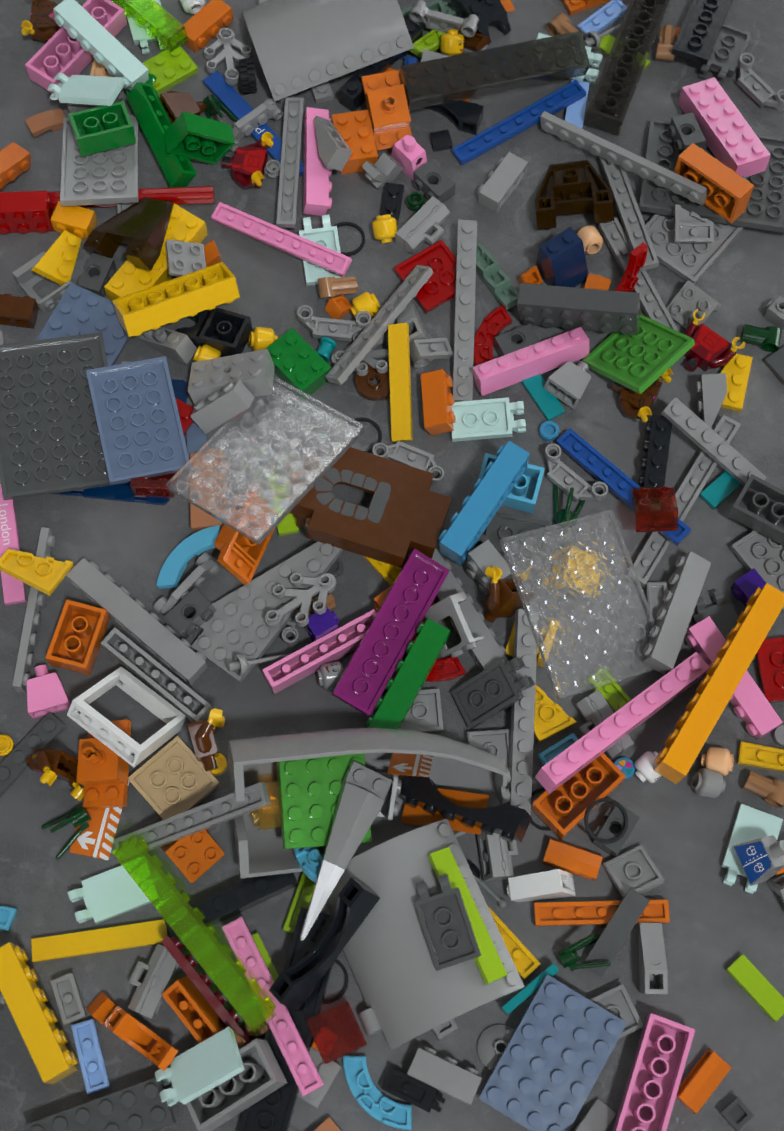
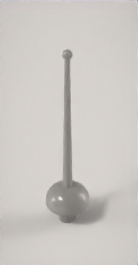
[583,12,643,50]
[227,652,294,676]

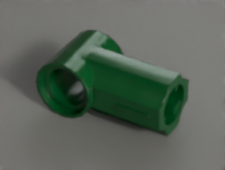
[740,324,782,352]

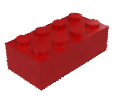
[0,191,54,235]

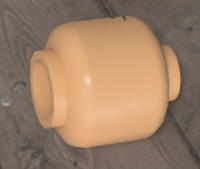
[577,226,603,255]
[701,747,734,776]

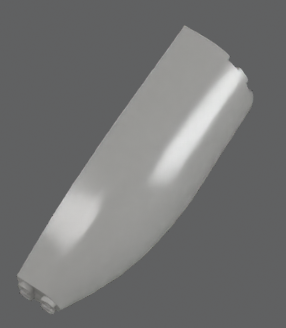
[228,728,511,879]

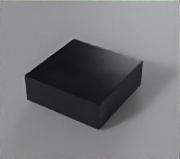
[430,129,452,152]

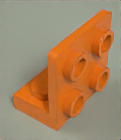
[160,830,225,883]

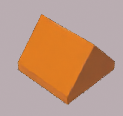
[517,265,543,285]
[86,992,117,1025]

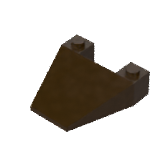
[535,160,614,230]
[83,197,174,271]

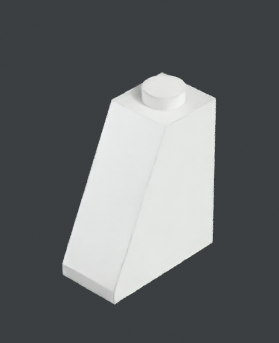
[507,869,576,902]

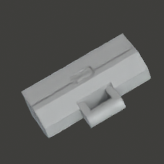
[395,196,450,254]
[576,690,634,760]
[477,831,519,882]
[128,944,179,1020]

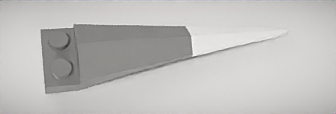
[300,761,393,940]

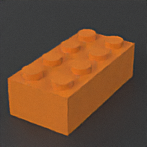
[674,143,754,224]
[531,753,626,840]

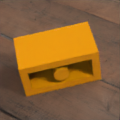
[51,201,98,239]

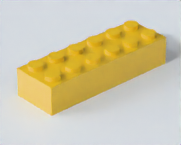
[104,203,208,301]
[112,262,240,337]
[0,942,78,1085]

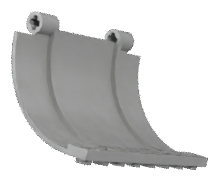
[243,0,414,101]
[320,818,525,1051]

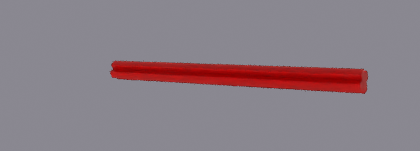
[48,186,214,209]

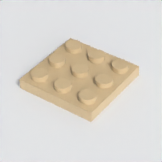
[128,736,220,820]

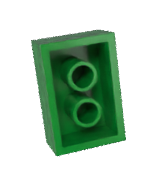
[68,101,136,157]
[163,111,235,165]
[266,328,332,402]

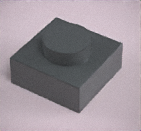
[720,1097,754,1131]

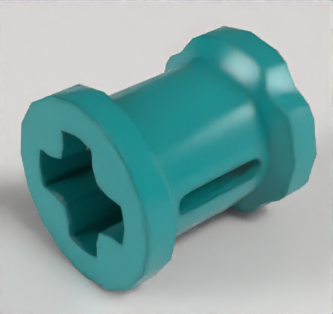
[316,337,337,363]

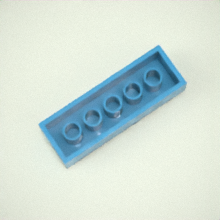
[439,441,530,566]

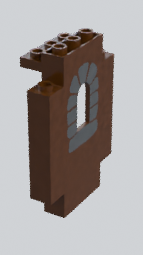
[287,444,452,568]

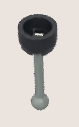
[469,863,507,908]

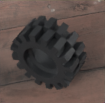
[238,58,257,93]

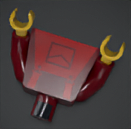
[222,132,274,189]
[684,309,745,372]

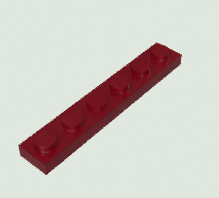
[161,936,254,1047]

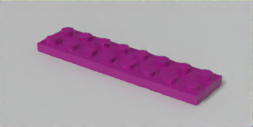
[331,548,450,716]

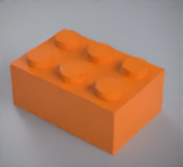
[332,109,378,175]
[45,599,110,676]

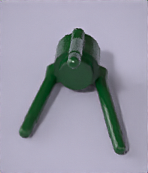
[203,95,238,122]
[553,484,585,529]
[41,806,91,859]
[558,934,611,971]

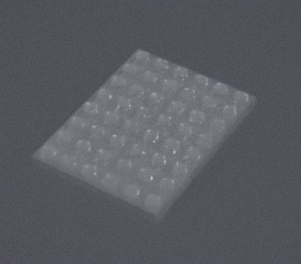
[166,376,366,545]
[500,510,655,700]

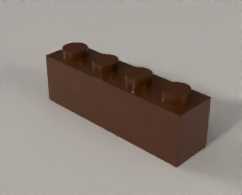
[0,294,39,329]

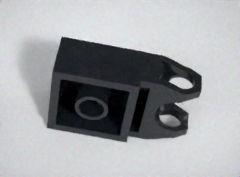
[450,0,511,45]
[176,307,253,357]

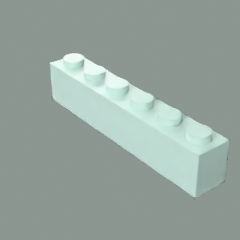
[54,0,149,91]

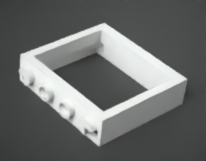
[67,666,187,767]

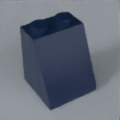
[536,227,589,288]

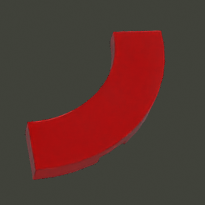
[614,242,648,292]
[473,305,512,366]
[396,649,466,682]

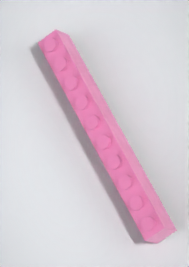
[535,652,709,794]

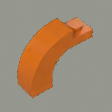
[103,1005,178,1071]

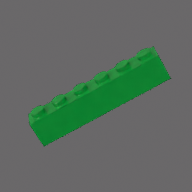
[126,82,197,187]
[365,619,451,729]

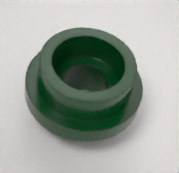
[406,192,425,211]

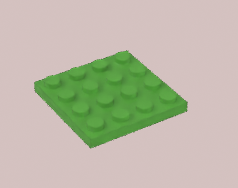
[582,314,695,394]
[277,753,372,849]

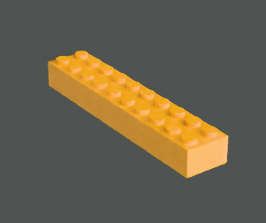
[653,583,784,784]

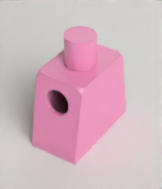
[391,135,427,180]
[27,665,71,719]

